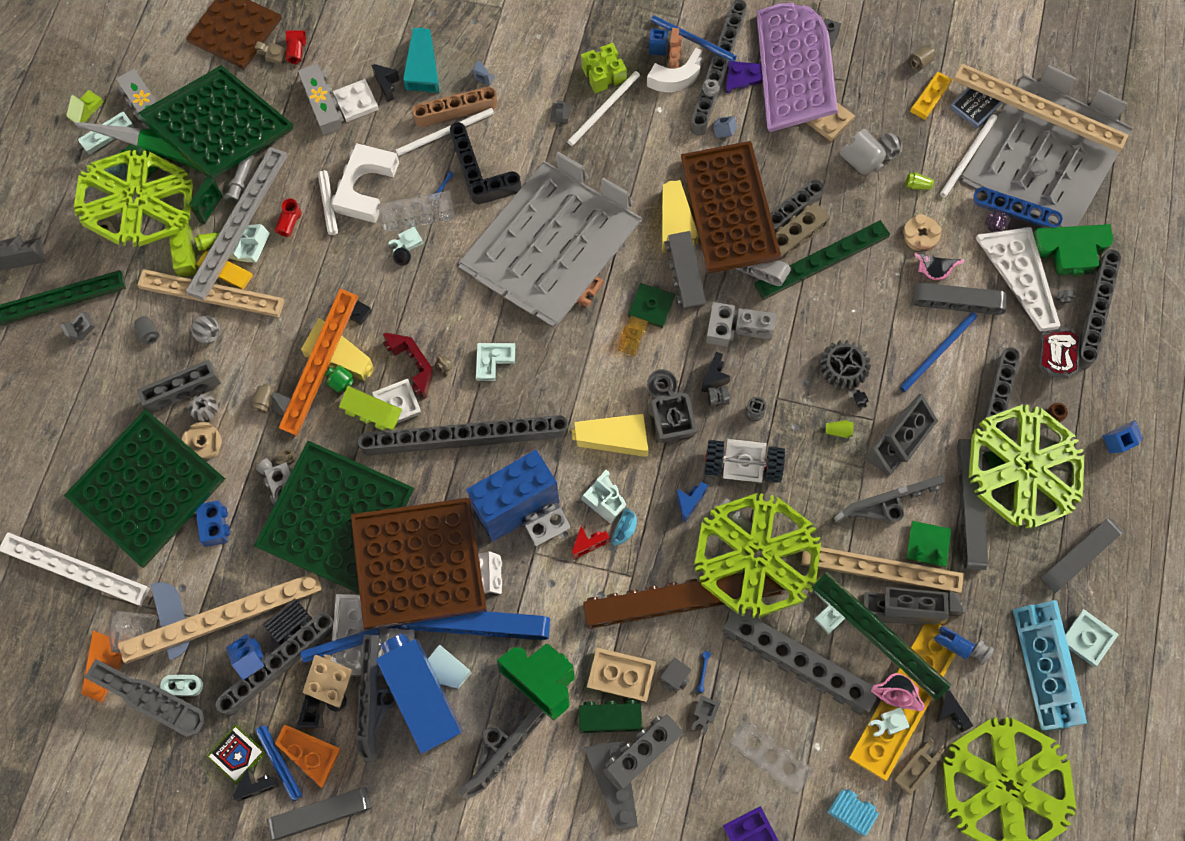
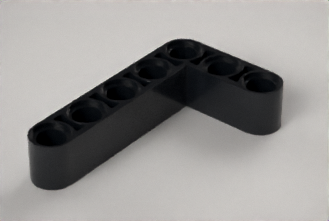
[450,122,521,204]

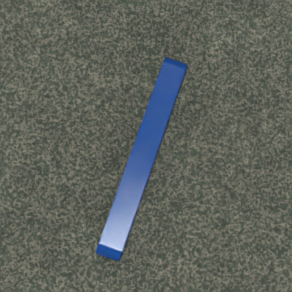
[383,611,551,640]

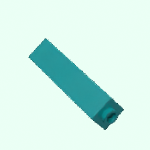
[403,27,440,93]

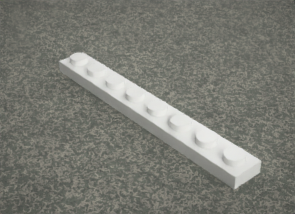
[0,532,150,607]

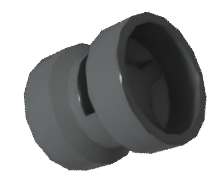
[707,386,730,407]
[746,397,767,421]

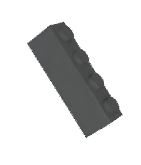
[664,231,706,310]

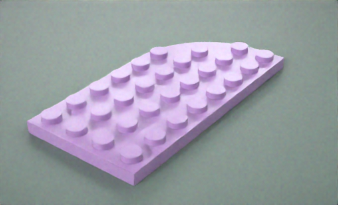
[756,3,838,132]

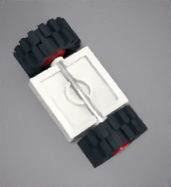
[705,439,785,483]

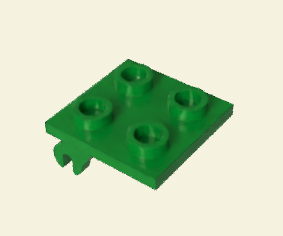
[906,521,951,567]

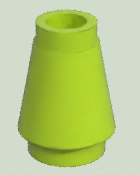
[905,172,934,190]
[194,232,220,252]
[826,420,854,439]

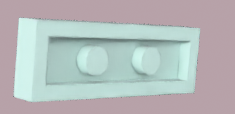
[78,112,134,155]

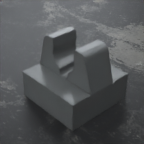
[551,101,570,123]

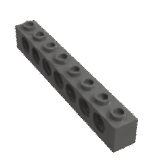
[722,609,878,715]

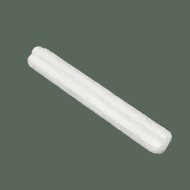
[318,170,338,235]

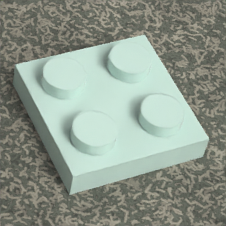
[1065,609,1119,667]

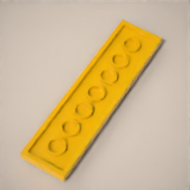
[848,624,956,781]

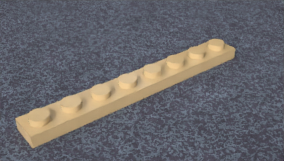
[137,269,285,317]
[800,547,964,594]

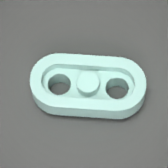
[160,675,203,697]

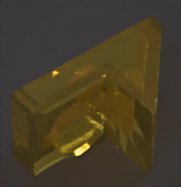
[618,316,648,356]

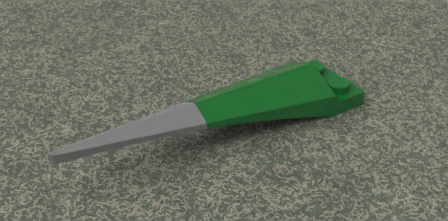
[75,122,200,171]

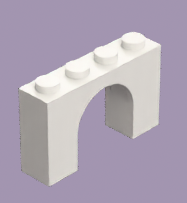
[331,143,399,223]

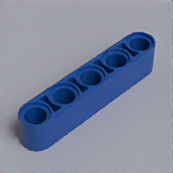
[973,187,1063,228]

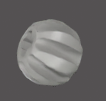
[877,133,902,160]
[191,316,221,344]
[189,394,218,422]

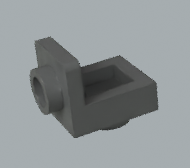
[60,311,96,341]

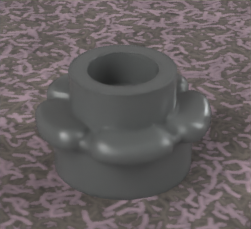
[1056,290,1075,303]

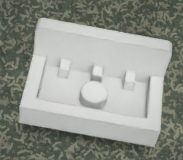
[478,552,502,594]

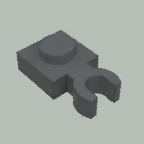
[692,695,720,735]

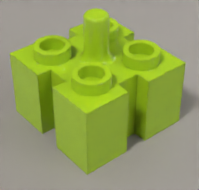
[581,43,627,93]

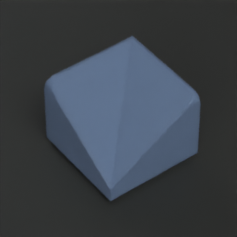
[473,60,495,86]
[713,116,737,138]

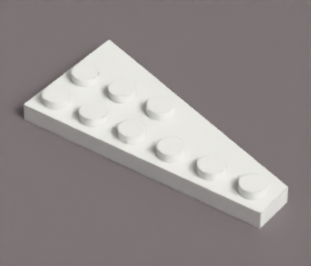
[976,227,1060,332]

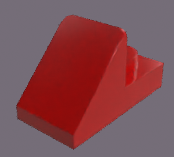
[572,526,610,560]

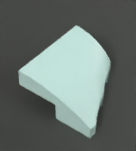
[229,224,270,262]
[581,470,626,524]
[428,645,472,689]

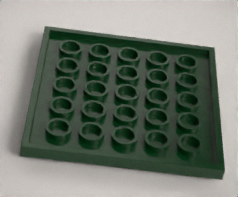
[138,65,293,179]
[64,409,226,568]
[254,441,415,594]

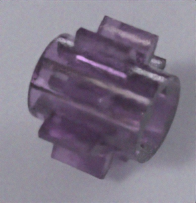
[985,210,1010,233]

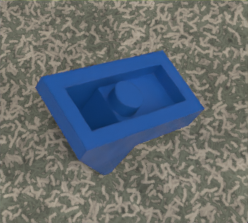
[649,29,668,56]
[677,481,708,522]

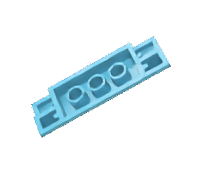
[1013,600,1087,731]

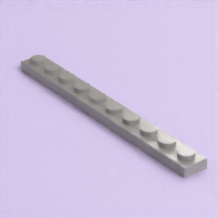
[186,147,287,301]

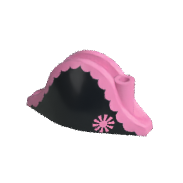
[915,253,964,281]
[871,673,925,711]

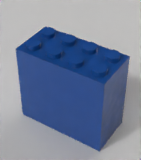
[466,449,560,542]

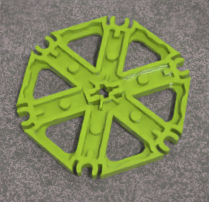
[74,150,193,247]
[969,404,1085,529]
[694,493,821,618]
[942,717,1076,841]

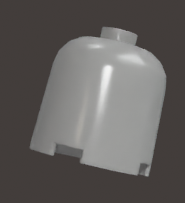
[839,129,886,175]

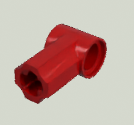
[286,30,306,65]
[275,198,302,237]

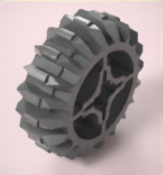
[819,340,871,390]

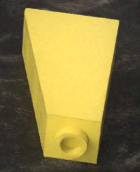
[662,180,699,253]
[301,318,373,382]
[571,414,648,457]

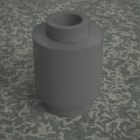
[134,316,159,344]

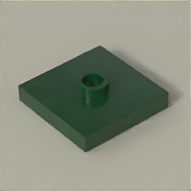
[189,175,223,224]
[628,283,675,328]

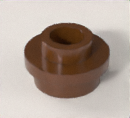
[1048,403,1068,422]

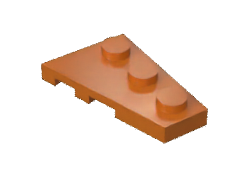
[81,630,123,703]
[275,724,341,788]

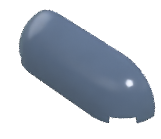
[150,582,190,660]

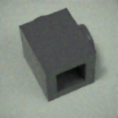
[660,657,691,693]

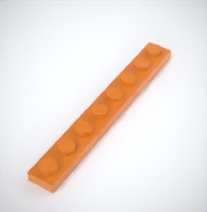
[279,288,359,436]

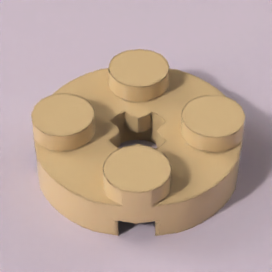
[903,214,941,251]
[182,422,222,460]

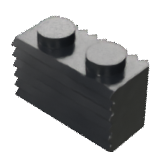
[263,598,313,645]

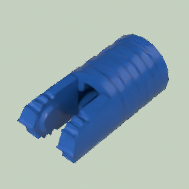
[934,626,975,660]

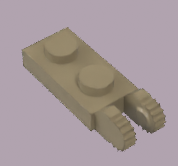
[893,738,945,796]

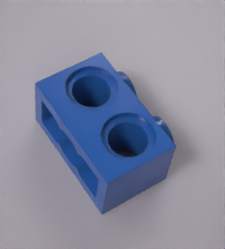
[196,500,230,547]
[226,634,264,680]

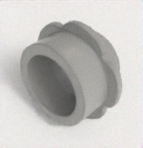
[702,79,720,96]

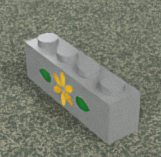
[298,64,344,136]
[116,69,157,130]

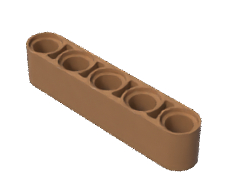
[412,87,498,127]

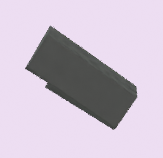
[0,235,46,270]
[865,394,938,475]
[864,587,949,624]

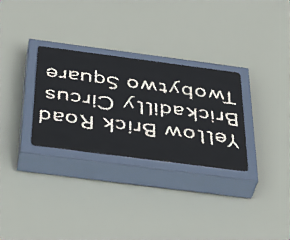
[950,88,1004,129]

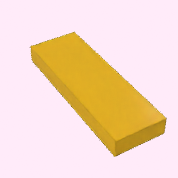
[910,71,953,120]
[196,250,253,290]

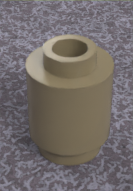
[909,45,936,70]
[252,384,275,414]

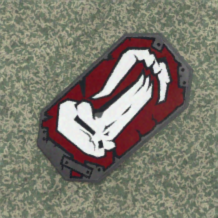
[1039,327,1081,378]

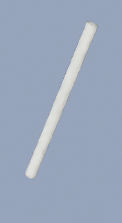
[567,71,640,146]
[396,108,494,156]
[940,114,997,197]

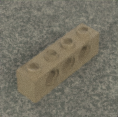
[775,202,830,261]

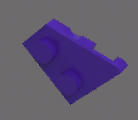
[726,61,763,93]
[723,806,778,841]

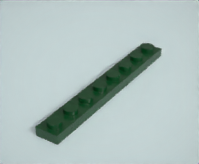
[754,220,890,300]
[0,270,126,325]
[811,571,951,701]

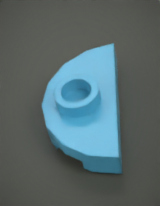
[610,508,637,545]

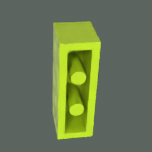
[169,222,198,278]
[339,386,403,431]

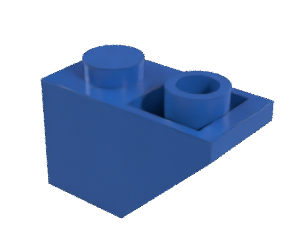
[1102,420,1143,453]

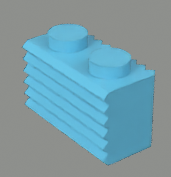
[827,789,879,837]

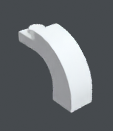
[647,48,703,92]

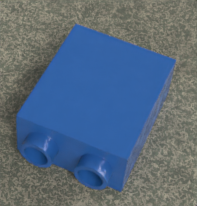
[376,633,463,754]

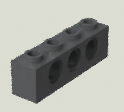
[137,359,221,413]
[602,714,684,791]

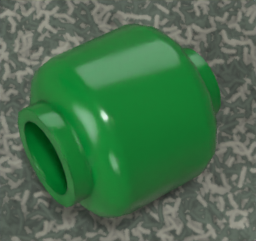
[324,365,354,393]

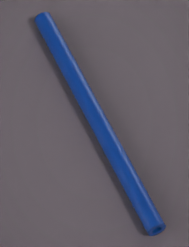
[651,15,737,62]
[899,312,978,392]

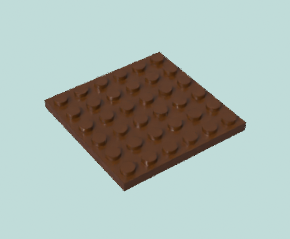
[351,498,487,630]

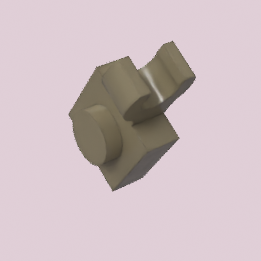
[255,42,287,65]

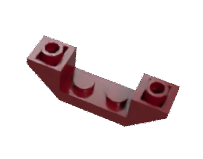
[382,333,433,399]

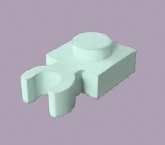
[388,227,423,253]
[869,707,910,737]

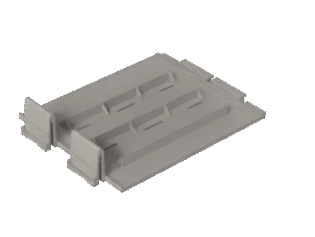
[961,65,1133,227]
[458,152,642,327]

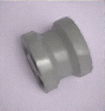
[969,639,995,665]

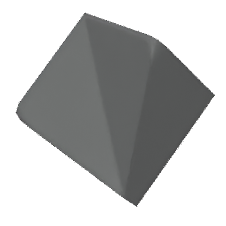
[271,392,291,416]
[948,591,965,616]

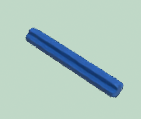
[301,628,381,663]
[255,725,302,801]

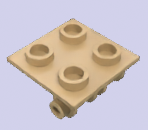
[302,655,353,708]

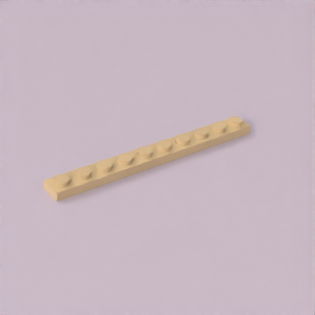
[953,64,1129,152]
[118,573,323,664]

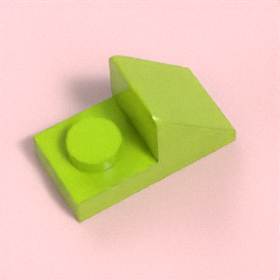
[66,90,104,123]

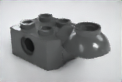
[647,369,698,444]

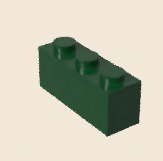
[579,700,642,733]

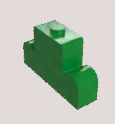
[1033,224,1113,276]
[497,644,575,721]

